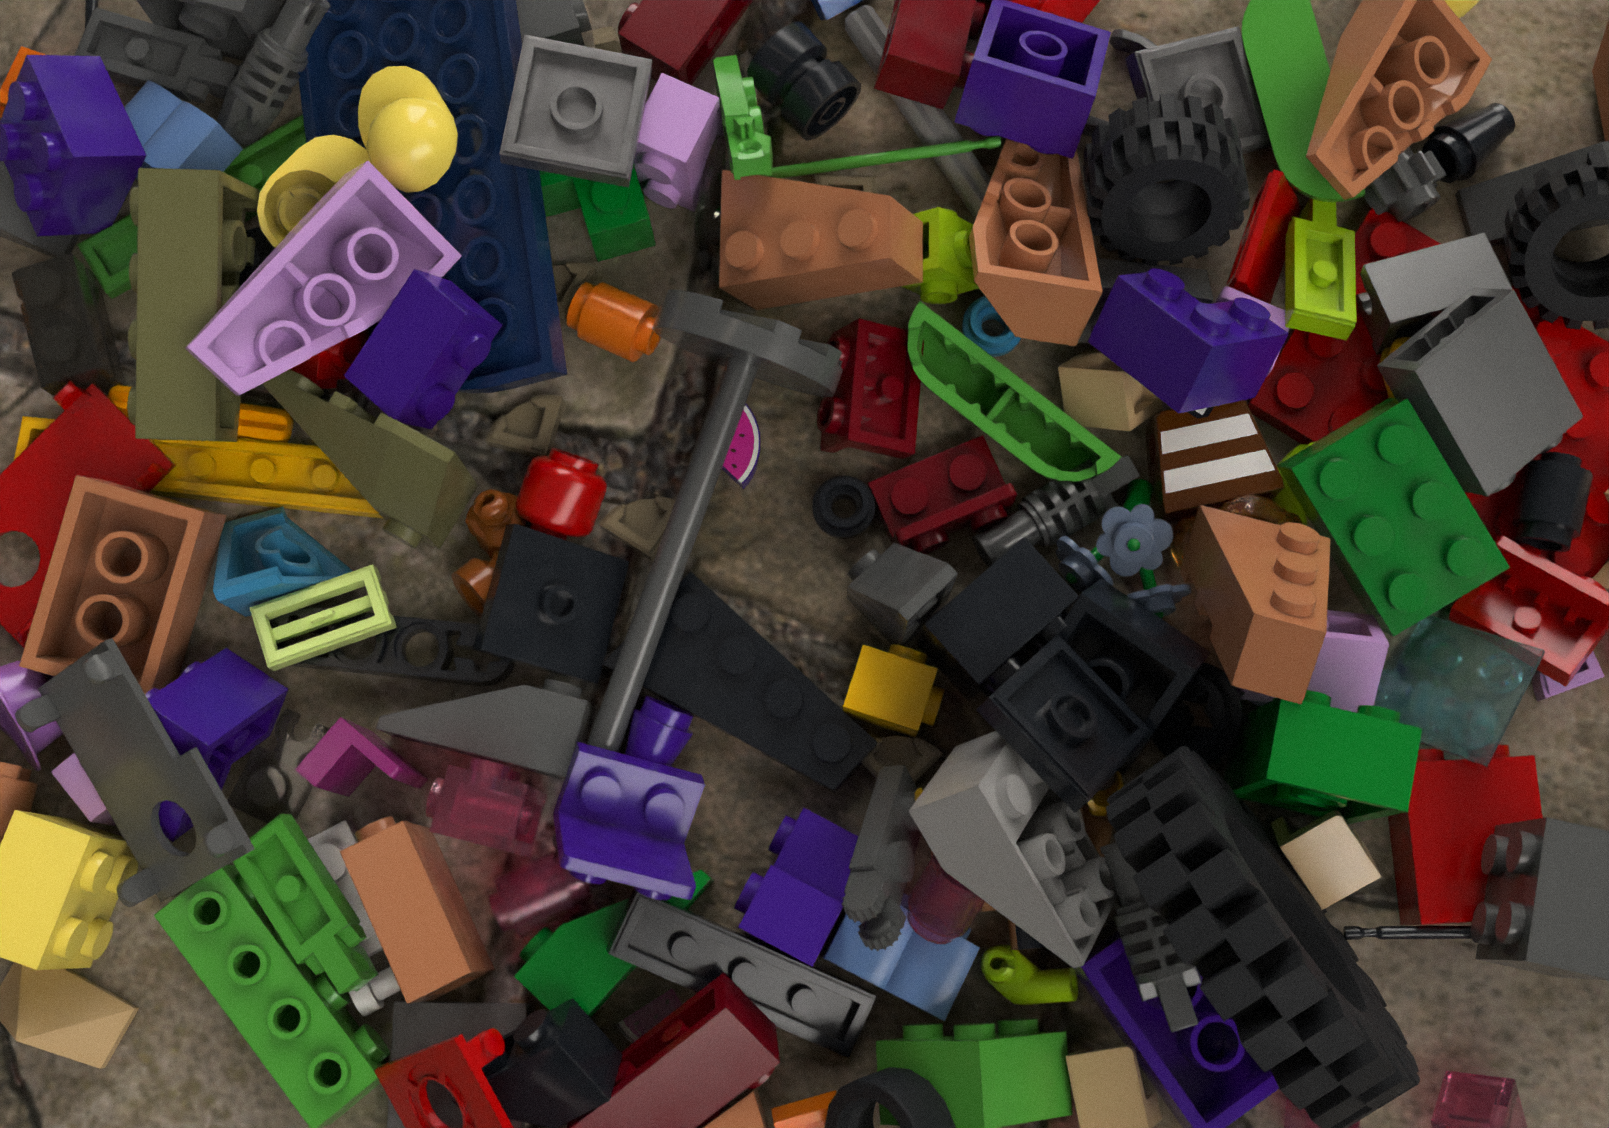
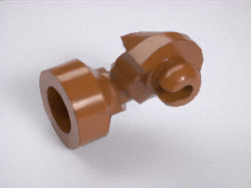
[451,489,526,618]

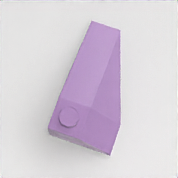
[185,161,462,396]

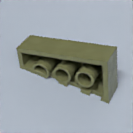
[127,168,260,442]

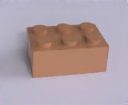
[19,475,227,694]

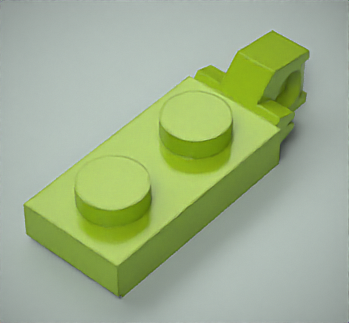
[1285,198,1357,340]

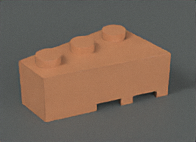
[719,169,923,310]

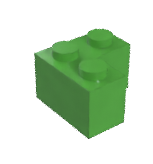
[876,1018,1072,1128]

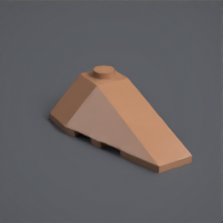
[1306,0,1492,200]
[969,138,1103,346]

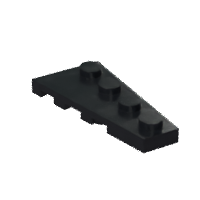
[602,571,878,793]

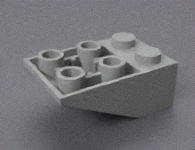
[909,731,1117,968]

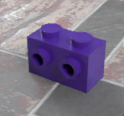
[344,268,502,429]

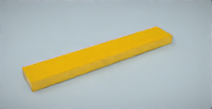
[14,416,384,519]

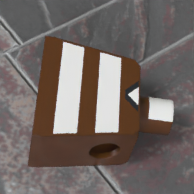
[1145,400,1285,524]

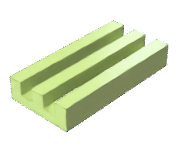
[249,564,397,671]

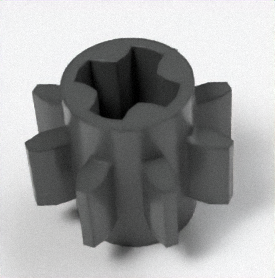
[1364,147,1446,222]

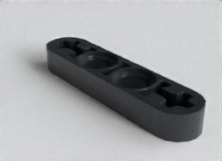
[269,607,516,686]

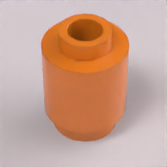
[567,282,661,362]

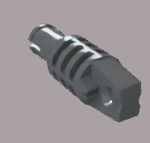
[216,0,331,146]
[972,455,1140,568]
[1100,842,1202,1032]

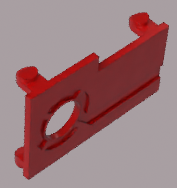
[0,380,176,648]
[374,1028,514,1128]

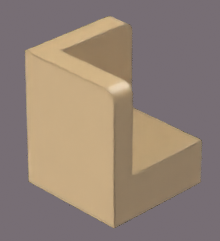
[1058,346,1163,431]
[1271,810,1382,910]
[1065,1045,1162,1128]

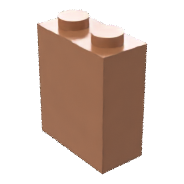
[340,816,495,1004]

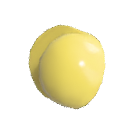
[358,66,458,193]
[256,134,371,248]

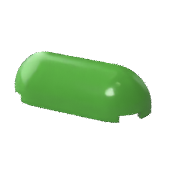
[1242,0,1365,202]
[907,301,1122,482]

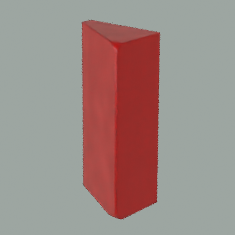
[1226,169,1301,304]

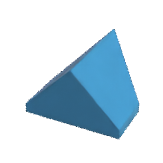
[213,507,353,617]

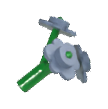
[1056,479,1192,619]

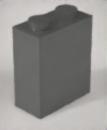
[1377,287,1583,497]

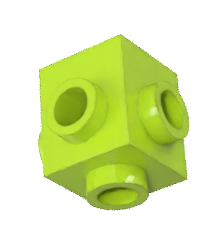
[901,207,980,304]

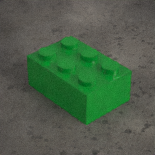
[1277,398,1510,637]
[1224,690,1422,824]

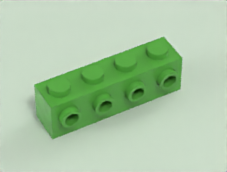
[154,865,390,1128]

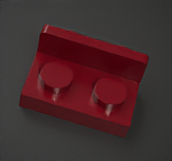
[817,318,924,459]
[868,435,1017,555]

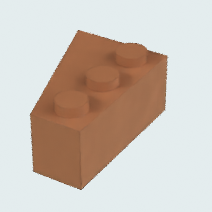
[1180,505,1330,705]

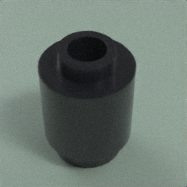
[1512,452,1593,552]

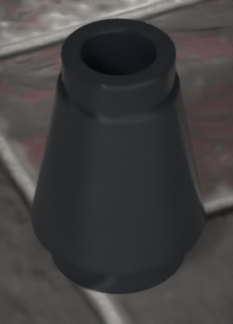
[1422,103,1515,183]

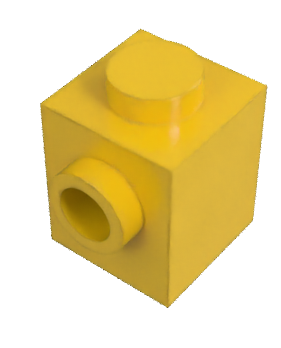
[843,644,945,738]

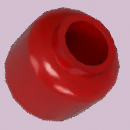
[515,448,607,540]

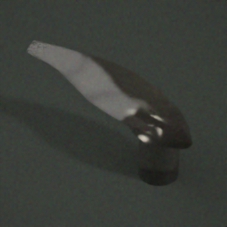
[694,135,726,251]

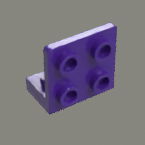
[553,742,705,900]

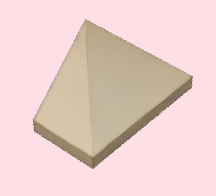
[0,962,139,1069]

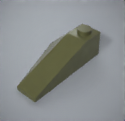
[263,369,479,550]

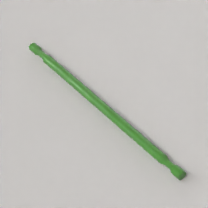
[710,136,1002,188]

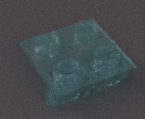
[1374,615,1545,767]

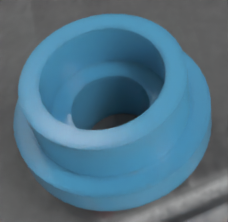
[962,296,1021,357]

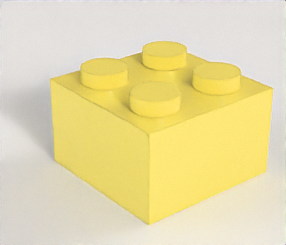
[0,810,138,970]

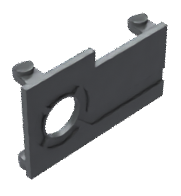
[15,638,255,907]

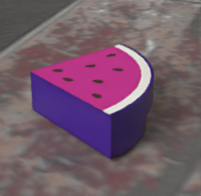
[722,404,761,490]

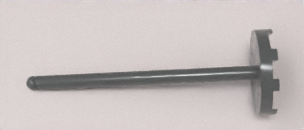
[553,289,843,851]

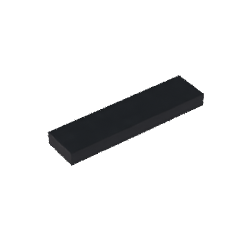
[606,889,877,1058]

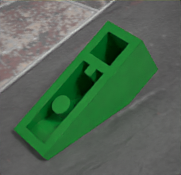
[514,870,715,1018]

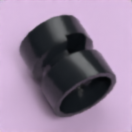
[747,22,861,141]

